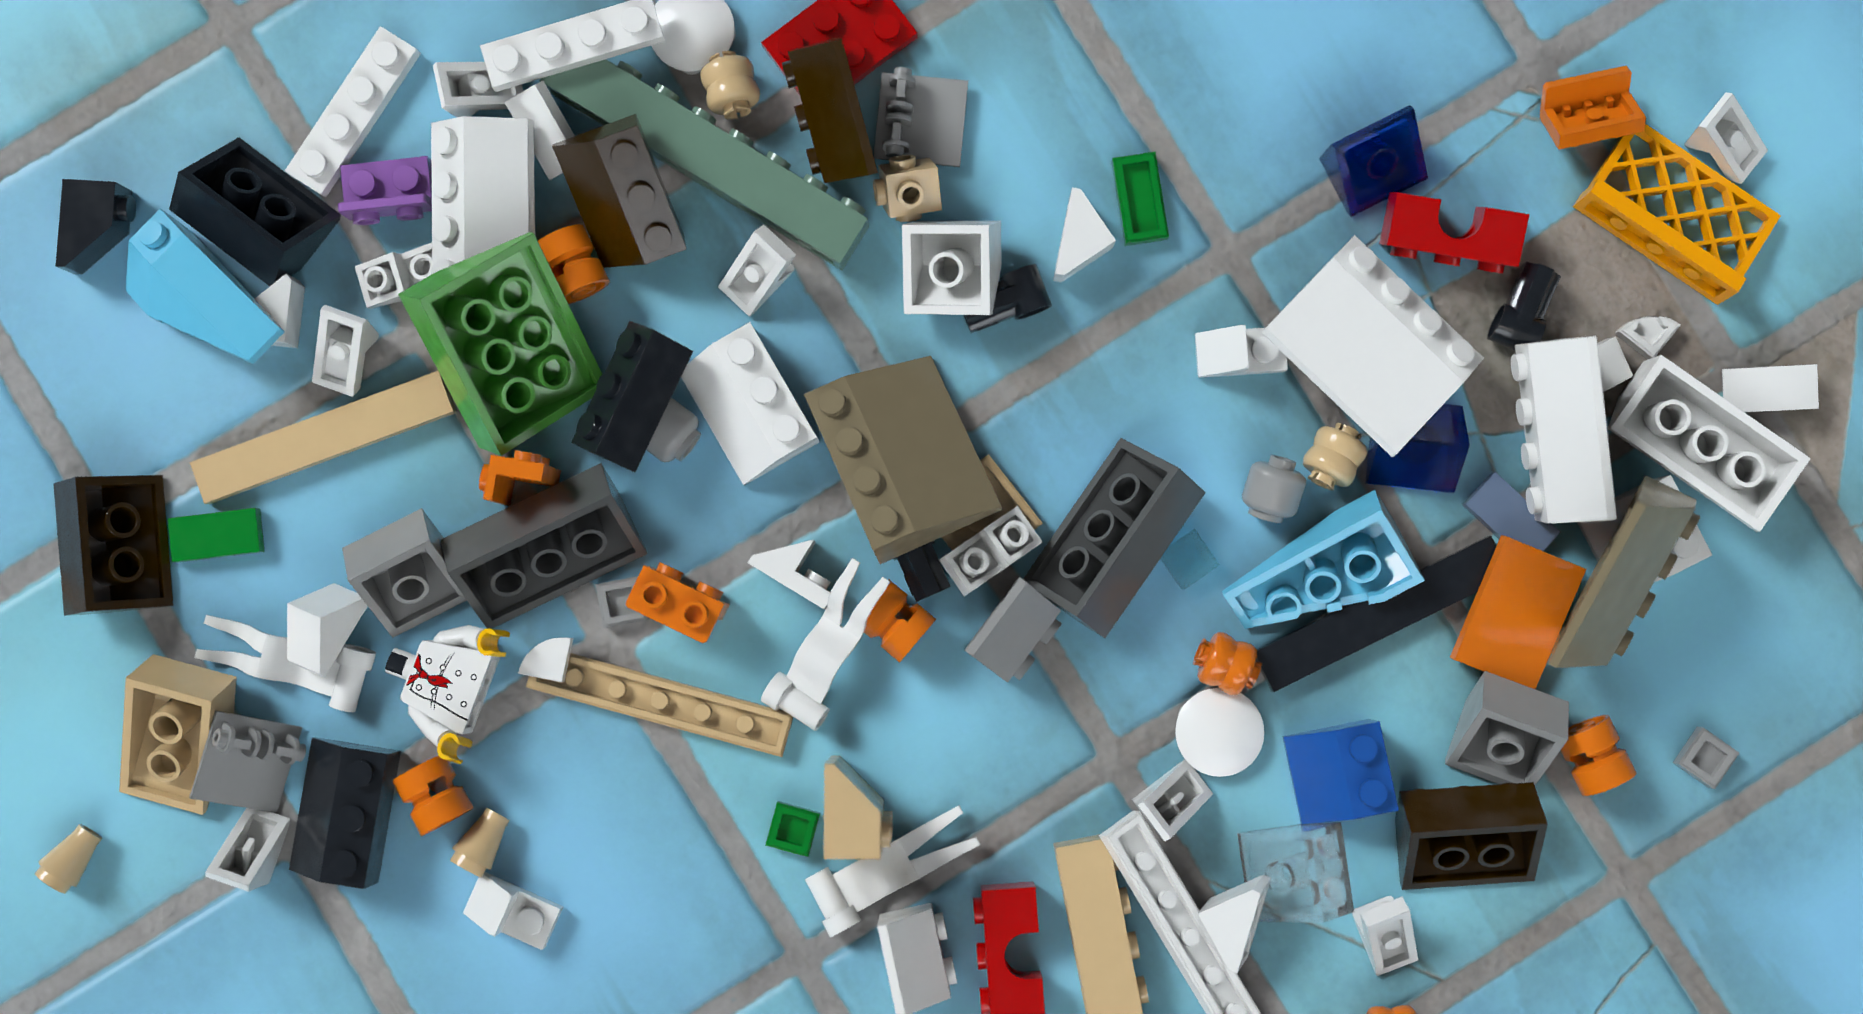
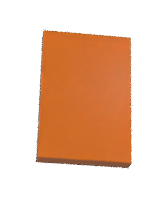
[1450,535,1586,689]

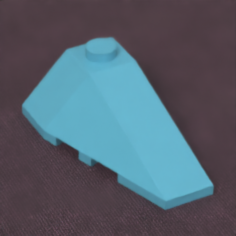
[126,209,285,364]
[1222,490,1425,629]

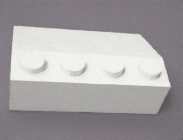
[1262,235,1484,457]

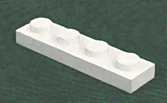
[480,0,665,92]
[285,26,421,198]

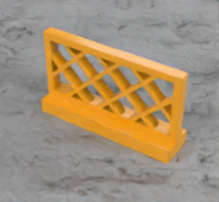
[1573,124,1781,305]

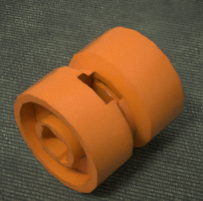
[538,224,610,304]
[864,579,936,663]
[1561,715,1637,796]
[392,755,474,836]

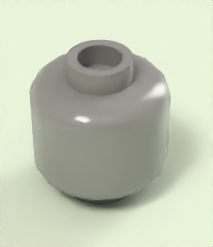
[646,398,701,462]
[1242,455,1306,523]

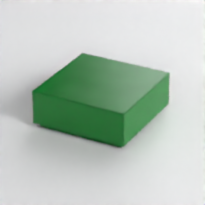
[765,801,821,857]

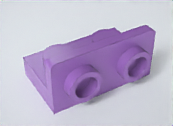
[338,156,432,225]

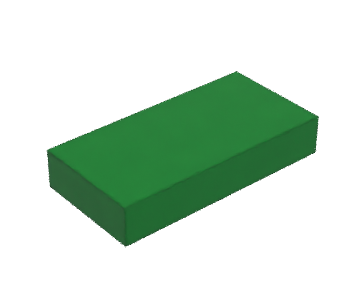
[1111,152,1169,246]
[168,508,265,563]

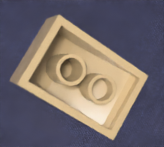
[119,654,237,815]

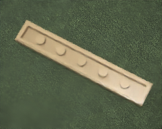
[190,371,456,505]
[526,653,794,757]

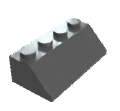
[1023,438,1206,638]
[440,463,647,629]

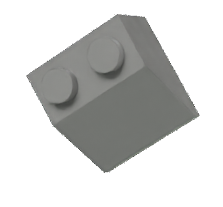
[342,508,467,638]
[964,578,1062,683]
[1445,671,1569,785]

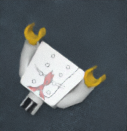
[385,625,510,764]

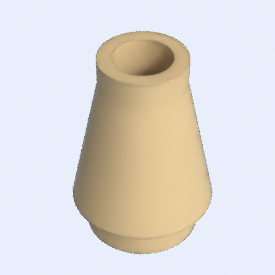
[450,807,510,878]
[35,824,102,894]

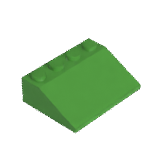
[398,232,602,456]

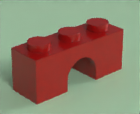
[1379,192,1530,274]
[973,881,1045,1014]

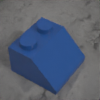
[1282,719,1399,824]

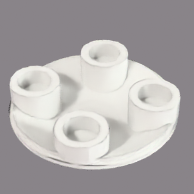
[651,0,736,75]
[1175,688,1264,777]

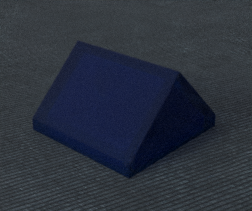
[1319,105,1428,217]
[1365,404,1470,493]

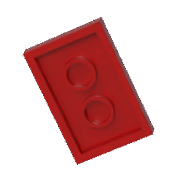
[761,0,918,96]

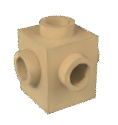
[873,155,942,222]

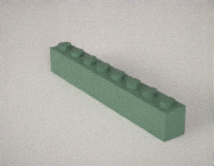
[539,59,869,271]

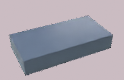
[1462,472,1560,551]

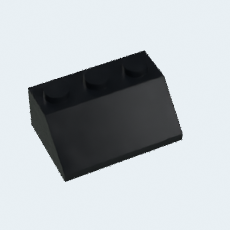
[169,137,341,286]
[571,321,693,472]
[289,737,401,889]

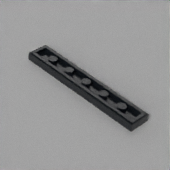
[1256,536,1496,692]

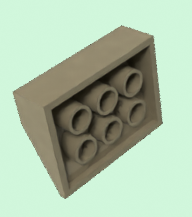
[804,356,1003,564]
[1548,475,1700,668]

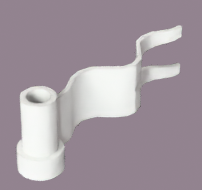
[761,558,890,731]
[194,615,376,712]
[805,805,981,937]

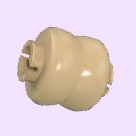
[700,51,760,120]
[1303,423,1367,491]

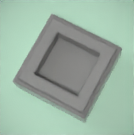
[595,576,649,628]
[1673,727,1739,789]

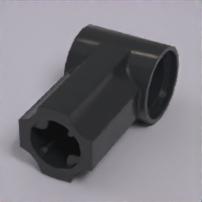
[1487,261,1561,351]
[963,264,1052,333]
[894,541,951,602]

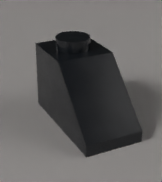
[55,179,136,274]

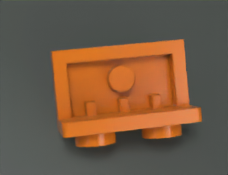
[1539,66,1646,150]
[479,450,561,506]
[626,562,730,643]

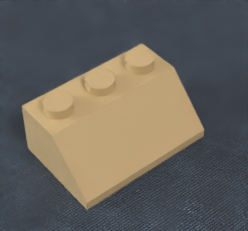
[824,755,893,859]

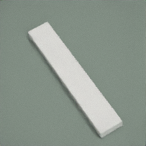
[1099,810,1261,1014]

